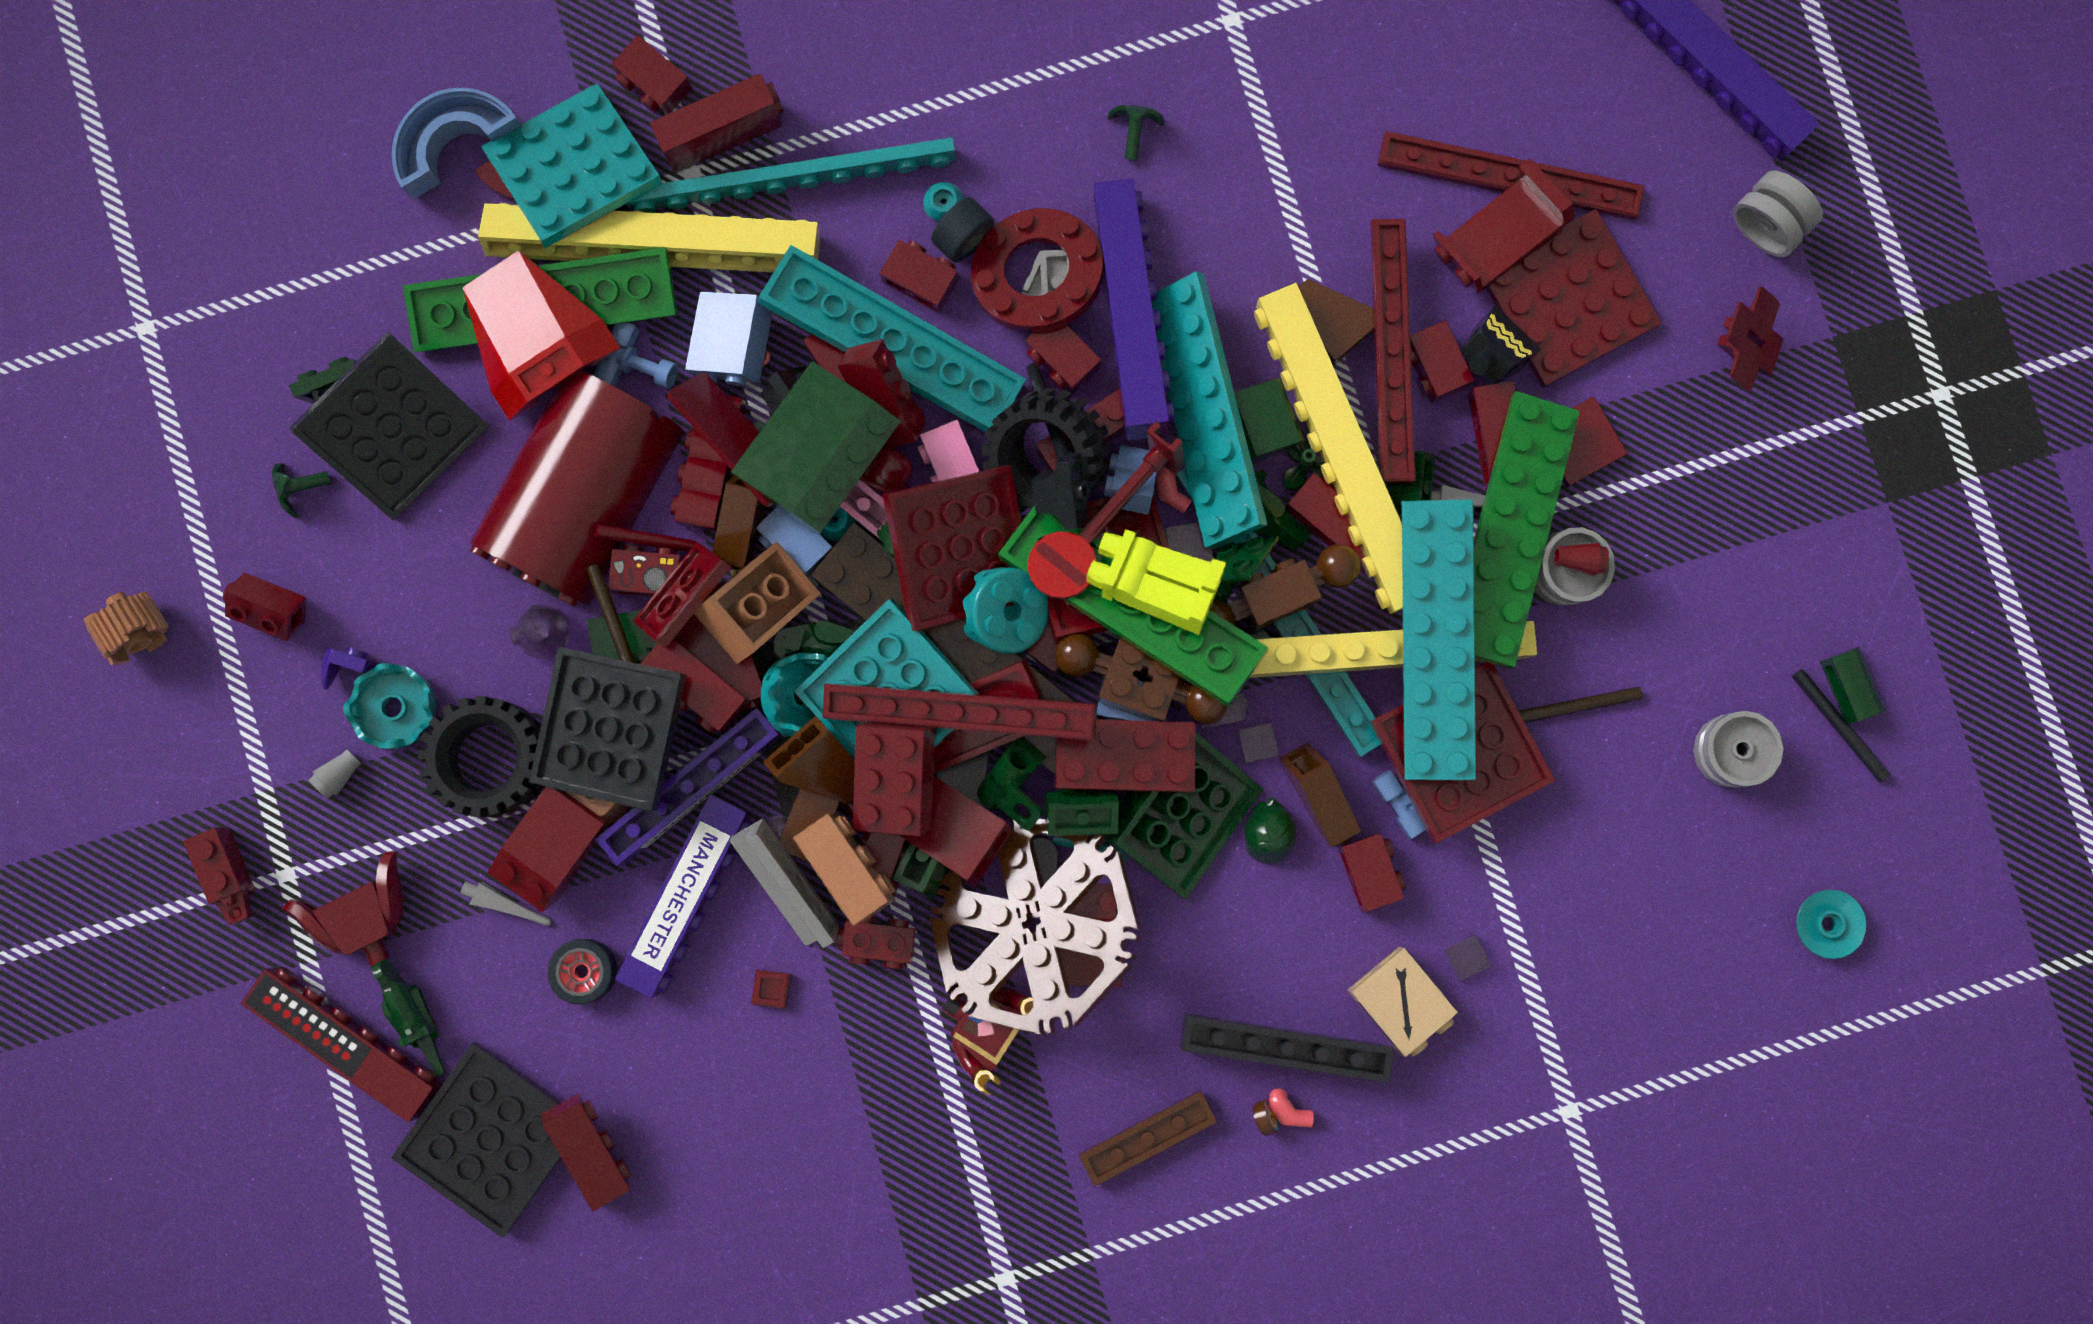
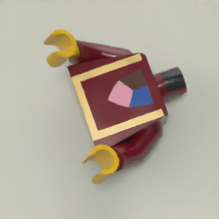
[941,988,1033,1095]

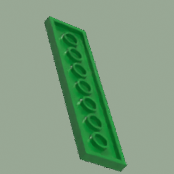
[402,247,678,353]
[1474,391,1580,669]
[998,505,1268,707]

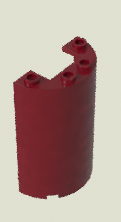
[469,370,685,607]

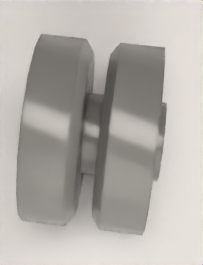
[1732,170,1823,257]
[1534,527,1615,606]
[1693,711,1783,788]

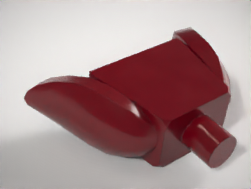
[281,851,404,966]

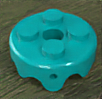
[963,567,1049,654]
[761,653,828,738]
[343,663,437,750]

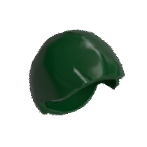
[1244,798,1297,864]

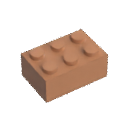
[694,541,821,664]
[793,813,896,926]

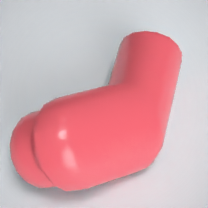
[1155,466,1192,514]
[1268,1088,1314,1128]

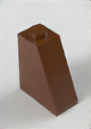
[1295,279,1374,366]
[712,475,766,569]
[763,716,855,804]
[1279,742,1361,848]

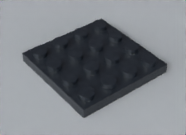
[289,331,489,520]
[529,647,687,812]
[391,1042,561,1238]

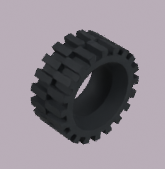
[982,389,1111,513]
[418,696,543,818]

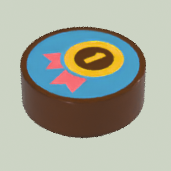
[1253,1099,1279,1136]

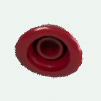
[860,447,913,493]

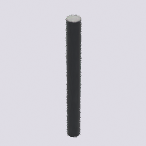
[1026,363,1070,460]
[1791,668,1890,782]

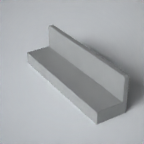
[730,819,840,948]

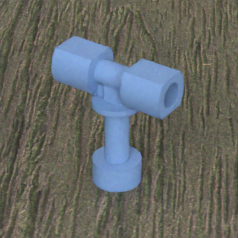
[593,322,679,389]
[1371,770,1426,839]

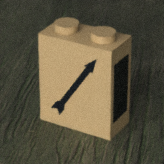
[1347,947,1458,1057]

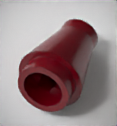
[1554,543,1609,577]

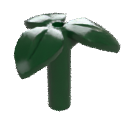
[1107,105,1165,160]
[1282,437,1324,490]
[272,463,331,518]

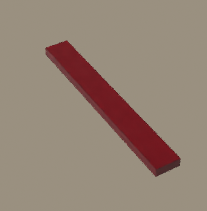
[1377,131,1645,220]
[1370,219,1416,484]
[823,683,1097,740]

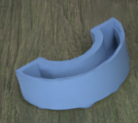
[392,88,522,200]

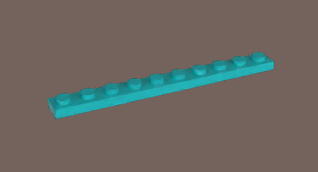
[626,137,956,213]
[1176,468,1381,758]

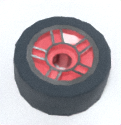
[547,939,617,1005]

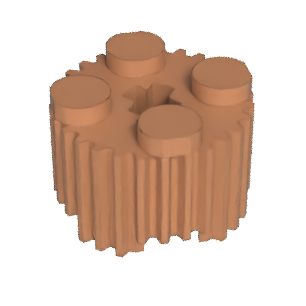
[83,591,169,666]

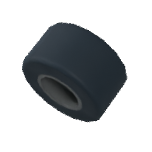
[931,197,994,263]

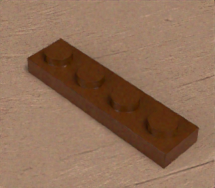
[1078,1090,1217,1187]

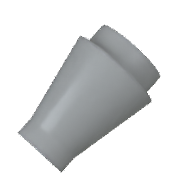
[308,750,361,799]

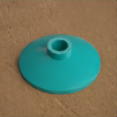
[1796,890,1866,959]

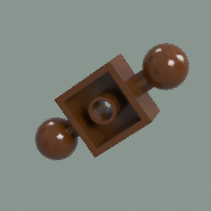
[1210,544,1361,633]
[1055,634,1228,724]

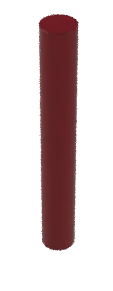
[594,524,697,552]

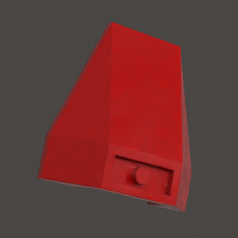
[463,251,621,420]

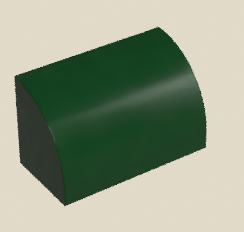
[1820,647,1886,724]

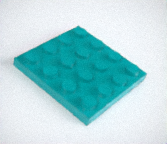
[481,83,662,248]
[794,598,980,760]

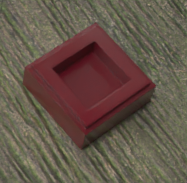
[751,969,791,1008]

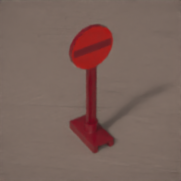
[1027,421,1184,600]

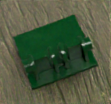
[1214,536,1279,601]
[587,610,657,664]

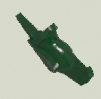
[1253,469,1310,551]
[773,620,855,658]
[371,959,445,1077]

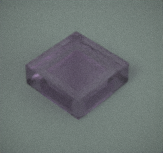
[1238,722,1279,763]
[1444,935,1491,981]

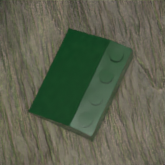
[731,361,901,534]
[1101,732,1263,900]

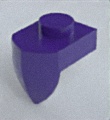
[321,647,377,690]

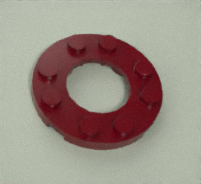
[971,208,1105,333]

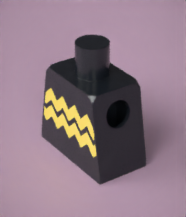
[1461,305,1541,384]

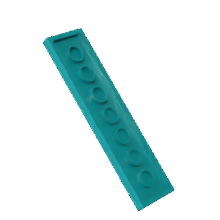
[757,245,1026,432]
[1151,271,1267,549]
[1402,499,1476,780]

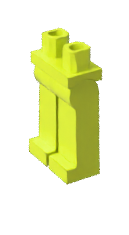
[1086,530,1226,635]

